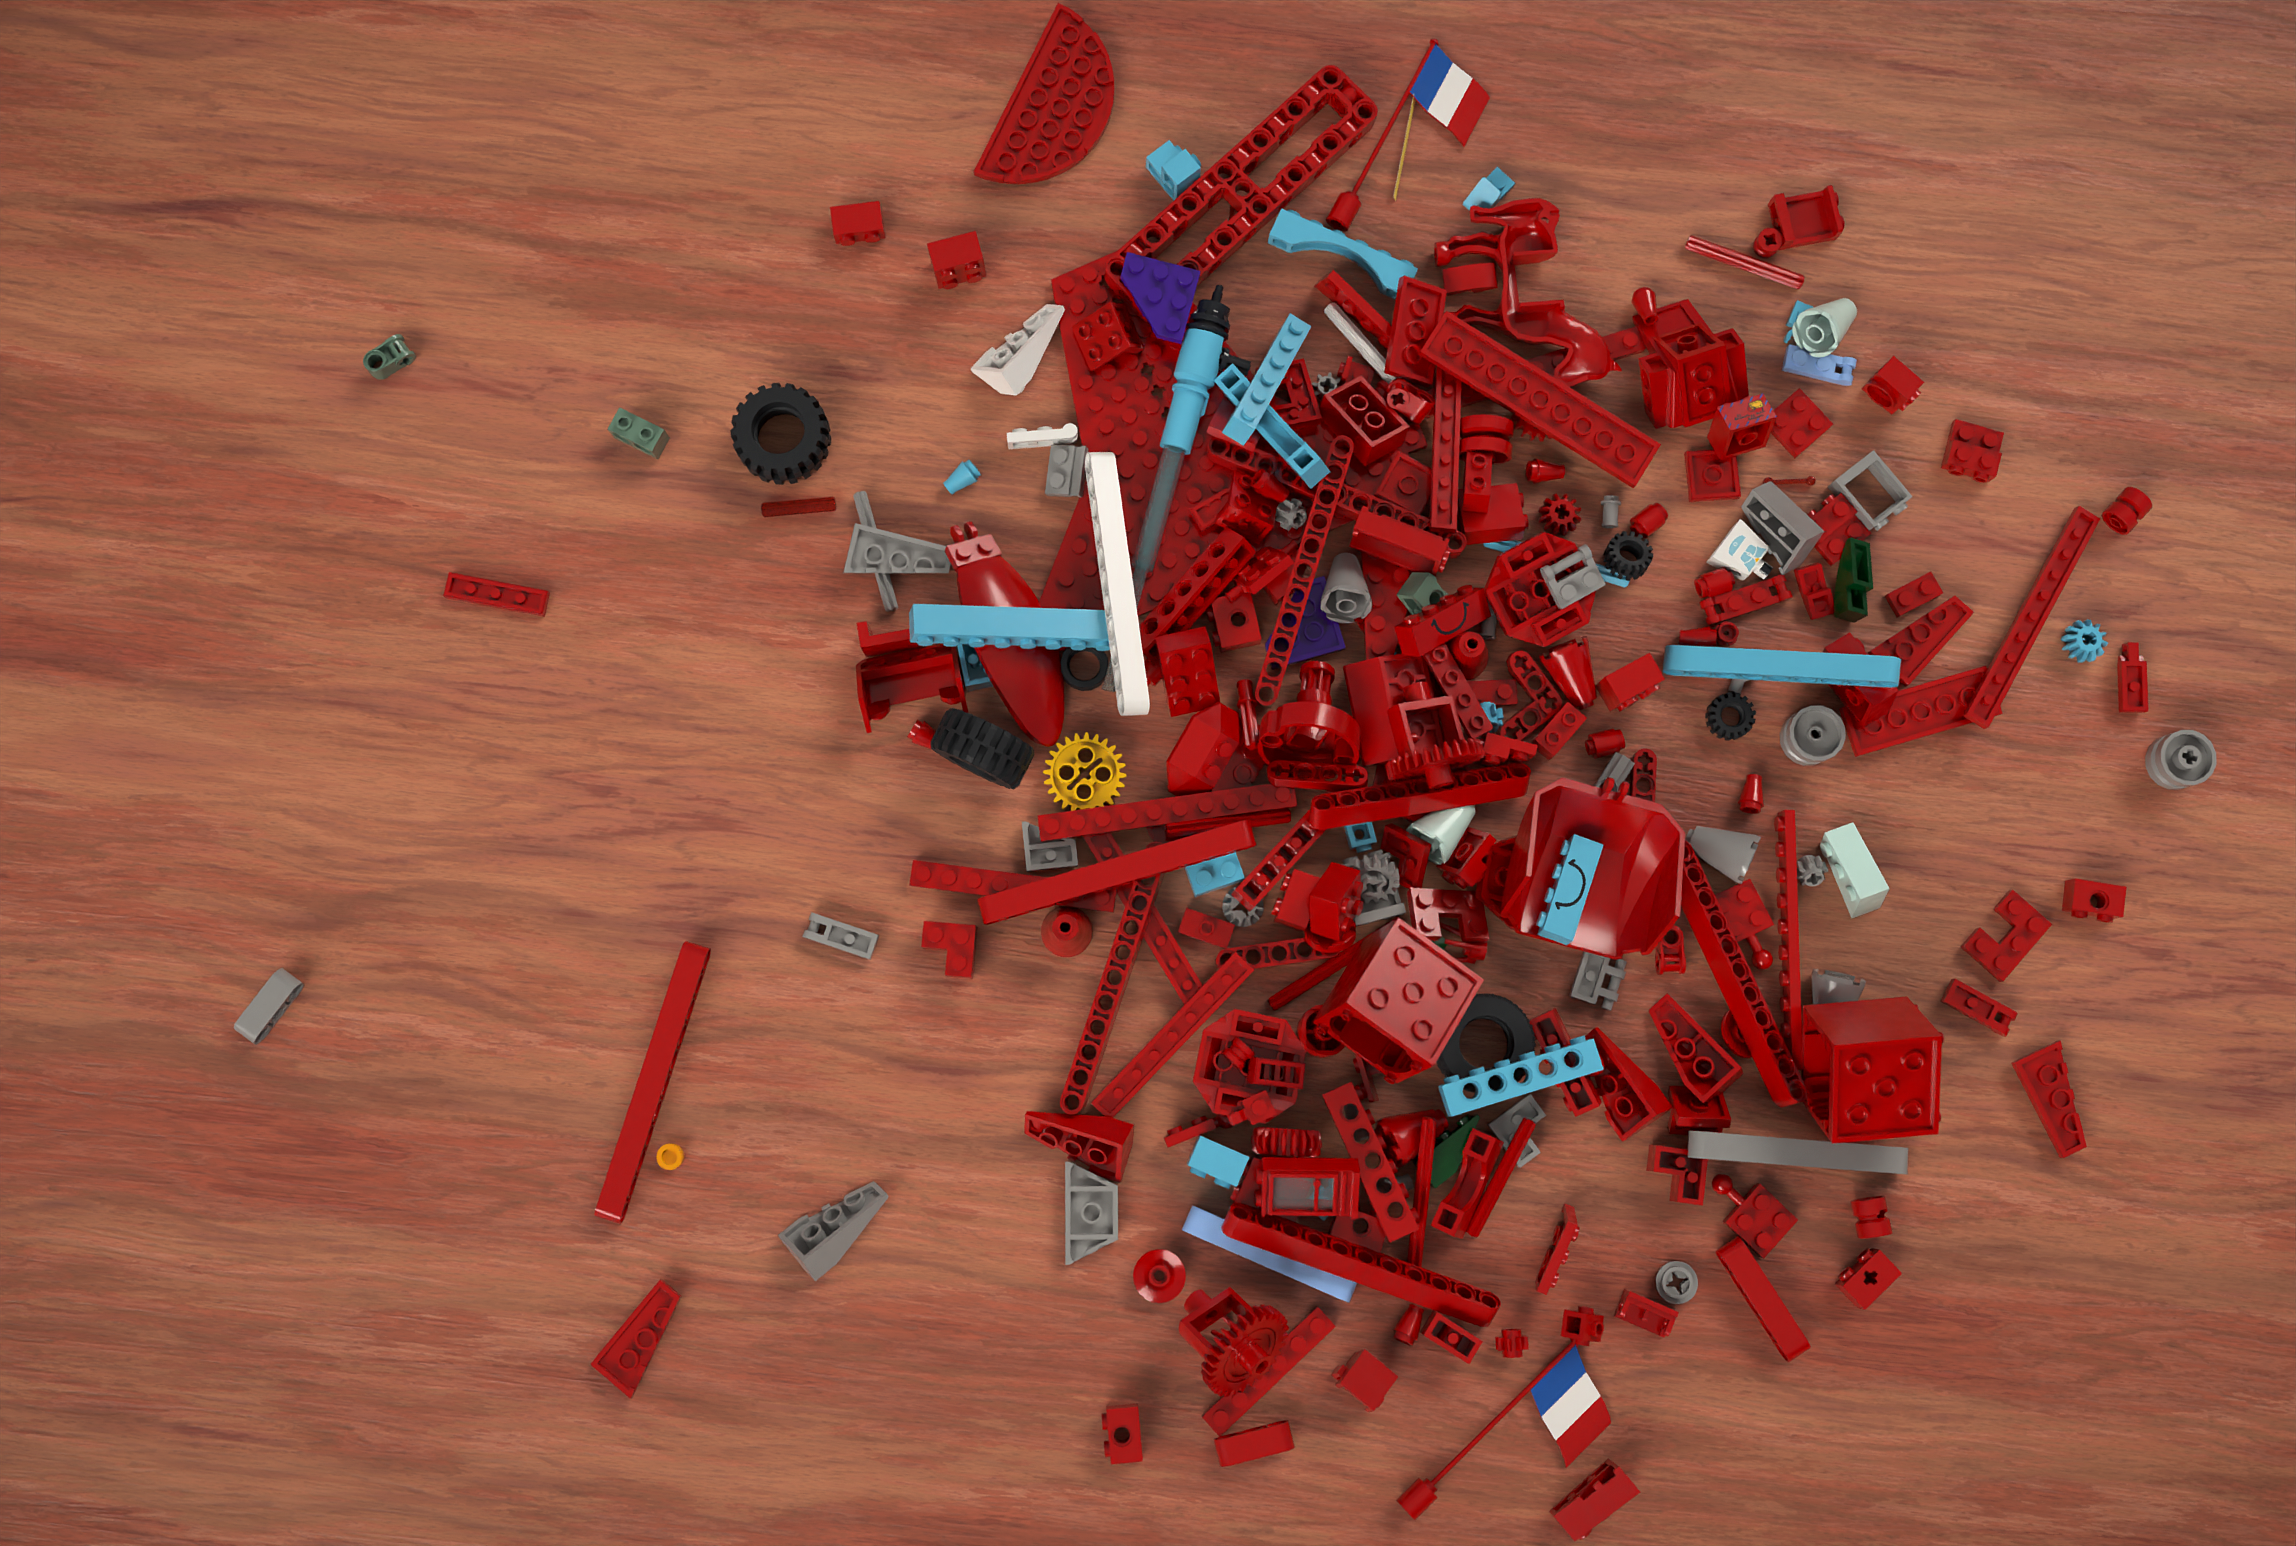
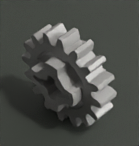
[1347,855,1400,904]

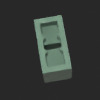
[608,407,670,459]

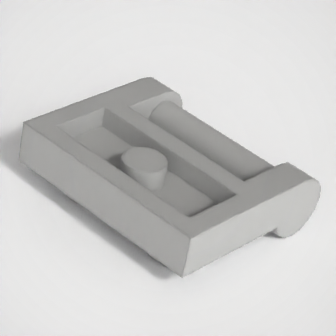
[1540,544,1606,609]

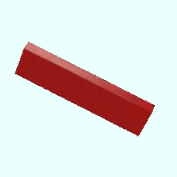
[443,572,550,617]

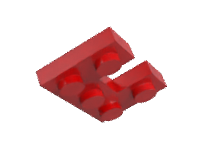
[1255,358,1322,430]
[1407,888,1490,943]
[1961,890,2052,982]

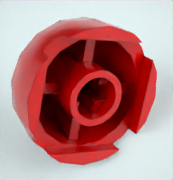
[1296,1004,1345,1058]

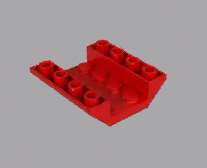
[1343,654,1446,767]

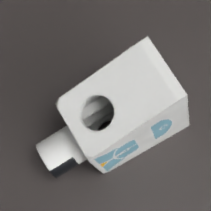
[1707,519,1773,580]

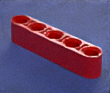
[1215,937,1341,970]
[1715,1236,1811,1362]

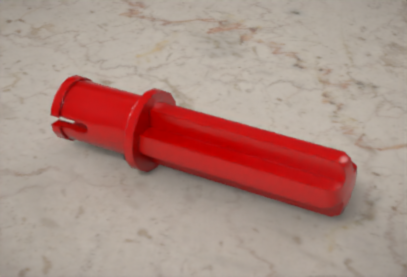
[1236,679,1259,750]

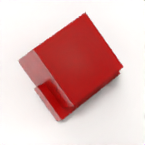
[1331,1349,1399,1413]

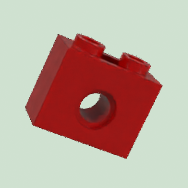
[1862,356,1924,415]
[1206,592,1262,653]

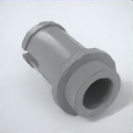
[1601,495,1621,528]

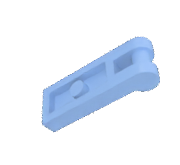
[1781,344,1857,386]

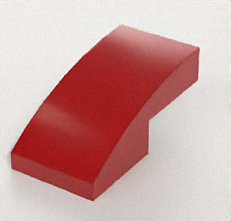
[1442,263,1498,296]
[1794,562,1834,620]

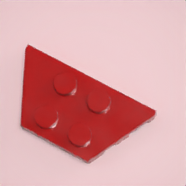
[1475,835,1517,930]

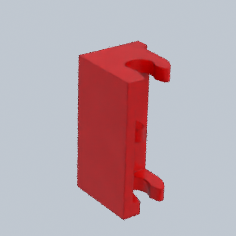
[1614,1289,1679,1338]

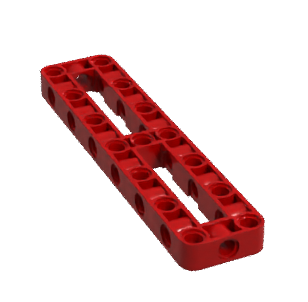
[1104,65,1378,323]

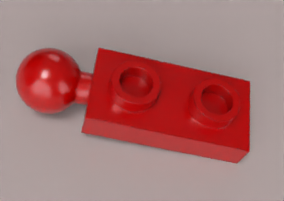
[1164,1114,1233,1148]

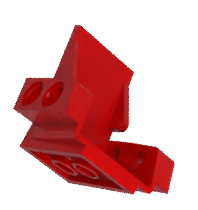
[1632,299,1749,429]

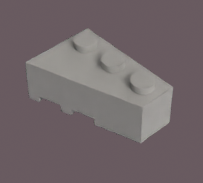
[1741,481,1824,575]

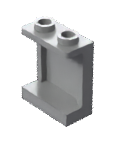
[1342,850,1406,927]

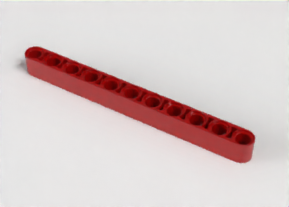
[1255,435,1354,706]
[1207,436,1467,559]
[977,820,1257,925]
[1681,840,1807,1108]
[1060,841,1165,1114]
[595,941,711,1224]
[1221,1203,1501,1327]

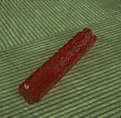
[761,496,836,517]

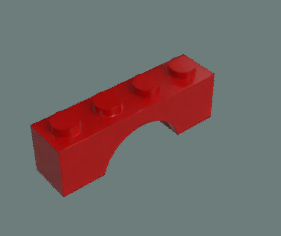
[1431,1128,1504,1239]

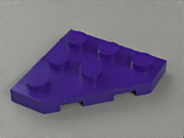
[1121,252,1201,344]
[1265,576,1346,670]

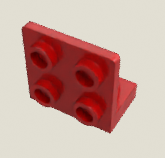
[1072,302,1144,371]
[1215,470,1277,544]

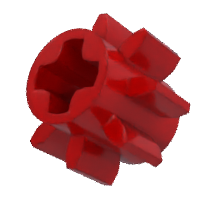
[1495,1329,1529,1358]

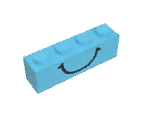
[1536,834,1603,945]

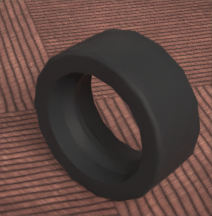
[1060,647,1109,691]

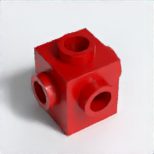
[1561,1306,1604,1346]

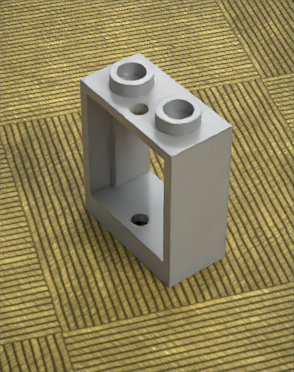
[1828,450,1913,531]

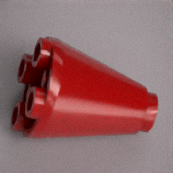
[1374,1109,1448,1168]

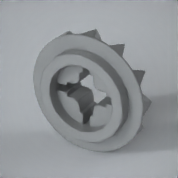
[1222,886,1264,927]
[1655,1261,1698,1304]

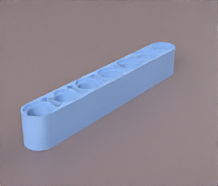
[1182,1205,1357,1303]

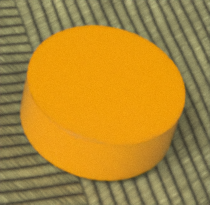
[656,1143,684,1170]

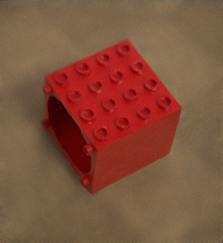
[1313,917,1484,1084]
[1802,996,1944,1144]

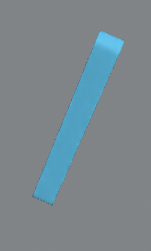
[1662,645,1901,688]

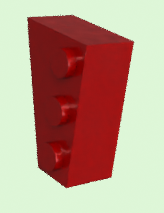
[1549,1458,1640,1541]

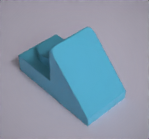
[1463,167,1515,211]

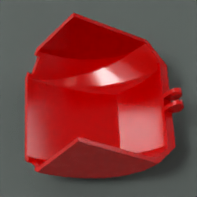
[1500,777,1685,960]

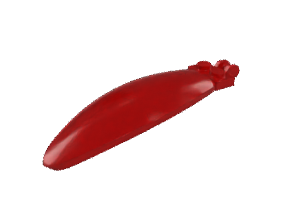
[944,521,1064,747]

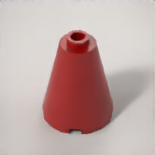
[1445,631,1489,681]
[1538,636,1597,710]
[1041,906,1093,957]

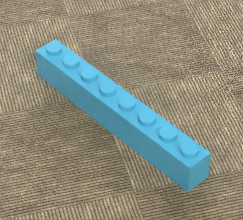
[909,604,1110,651]

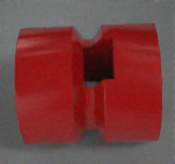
[2102,487,2153,535]
[1850,1196,1893,1239]

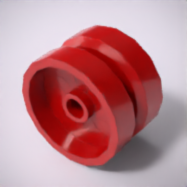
[1459,414,1514,465]

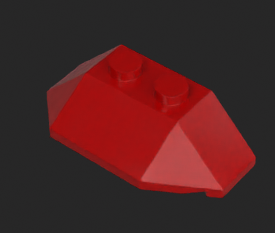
[1166,702,1239,796]

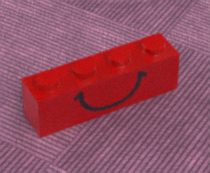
[1395,585,1491,657]

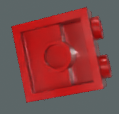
[1941,419,2004,483]
[1807,493,1871,566]
[1479,732,1538,767]
[1436,827,1496,889]

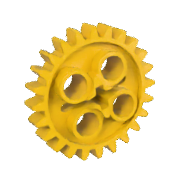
[1043,732,1127,811]

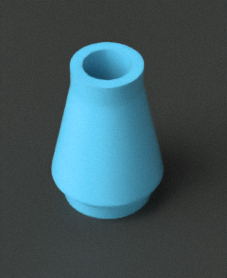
[943,459,981,495]

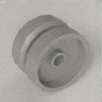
[1780,705,1846,766]
[2145,730,2217,790]

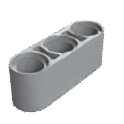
[234,968,304,1045]

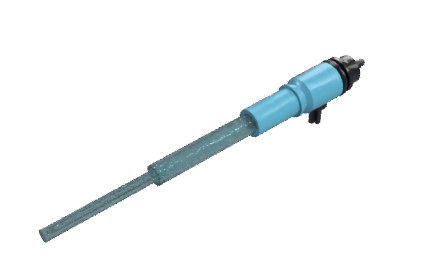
[1102,285,1251,692]

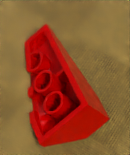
[1648,993,1744,1104]
[1585,1027,1673,1142]
[1024,1111,1134,1183]

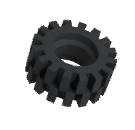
[1603,531,1653,581]
[1705,692,1756,741]

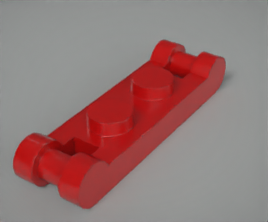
[1699,574,1793,626]

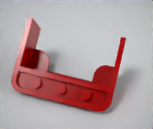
[856,643,969,733]

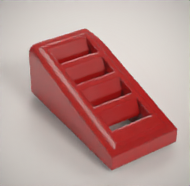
[1247,1057,1306,1089]

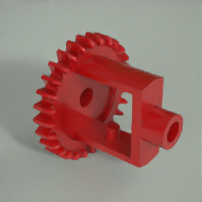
[1385,682,1486,789]
[1179,1287,1289,1397]

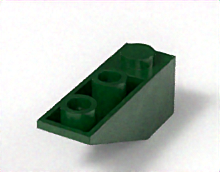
[1413,1113,1480,1189]

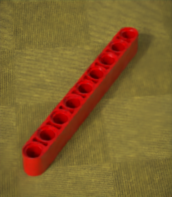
[1309,763,1531,829]

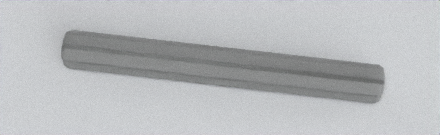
[853,491,898,612]

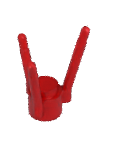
[1440,922,1487,964]

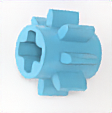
[1480,702,1504,733]

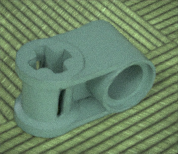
[363,334,416,380]

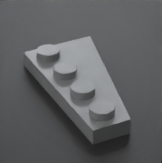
[843,523,951,574]

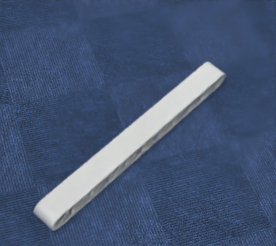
[1085,452,1150,716]

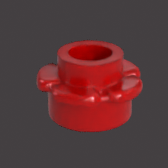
[1715,621,1739,646]

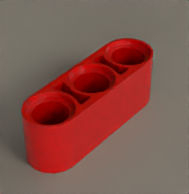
[1214,1420,1295,1467]

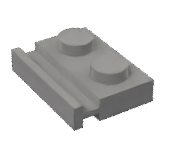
[1045,445,1088,497]

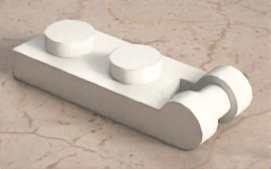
[1007,423,1078,449]

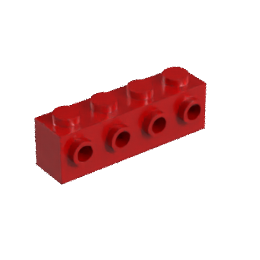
[1529,1007,1602,1117]

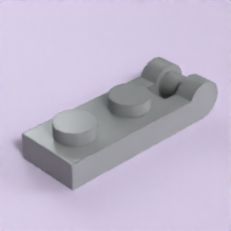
[802,912,879,960]

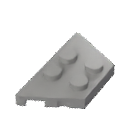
[1065,1161,1118,1265]

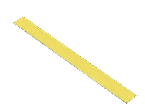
[1393,94,1416,201]

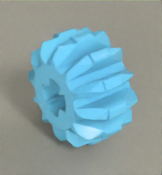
[2060,619,2108,663]

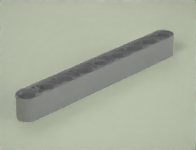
[1688,1131,1908,1174]

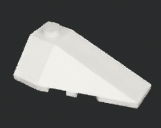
[971,304,1065,396]

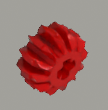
[1538,493,1582,536]

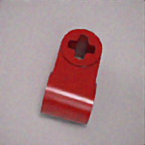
[1387,378,1436,424]
[1655,925,1686,975]

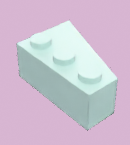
[1820,822,1890,918]

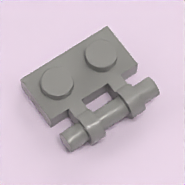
[1569,951,1627,1011]

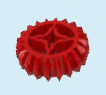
[1251,1127,1322,1157]

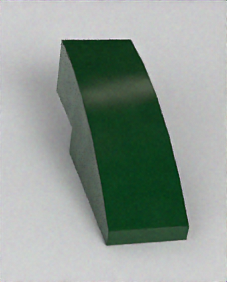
[1834,537,1873,623]

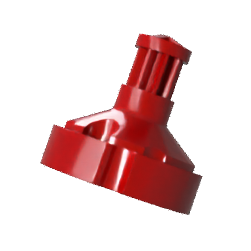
[1258,661,1361,779]

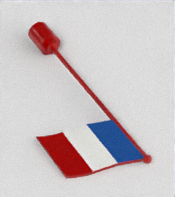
[1326,38,1490,232]
[1396,1339,1611,1520]

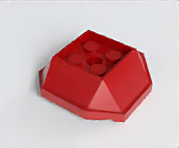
[1484,532,1596,647]
[1192,1009,1306,1124]

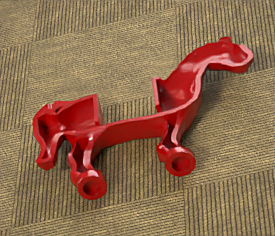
[1434,198,1622,388]

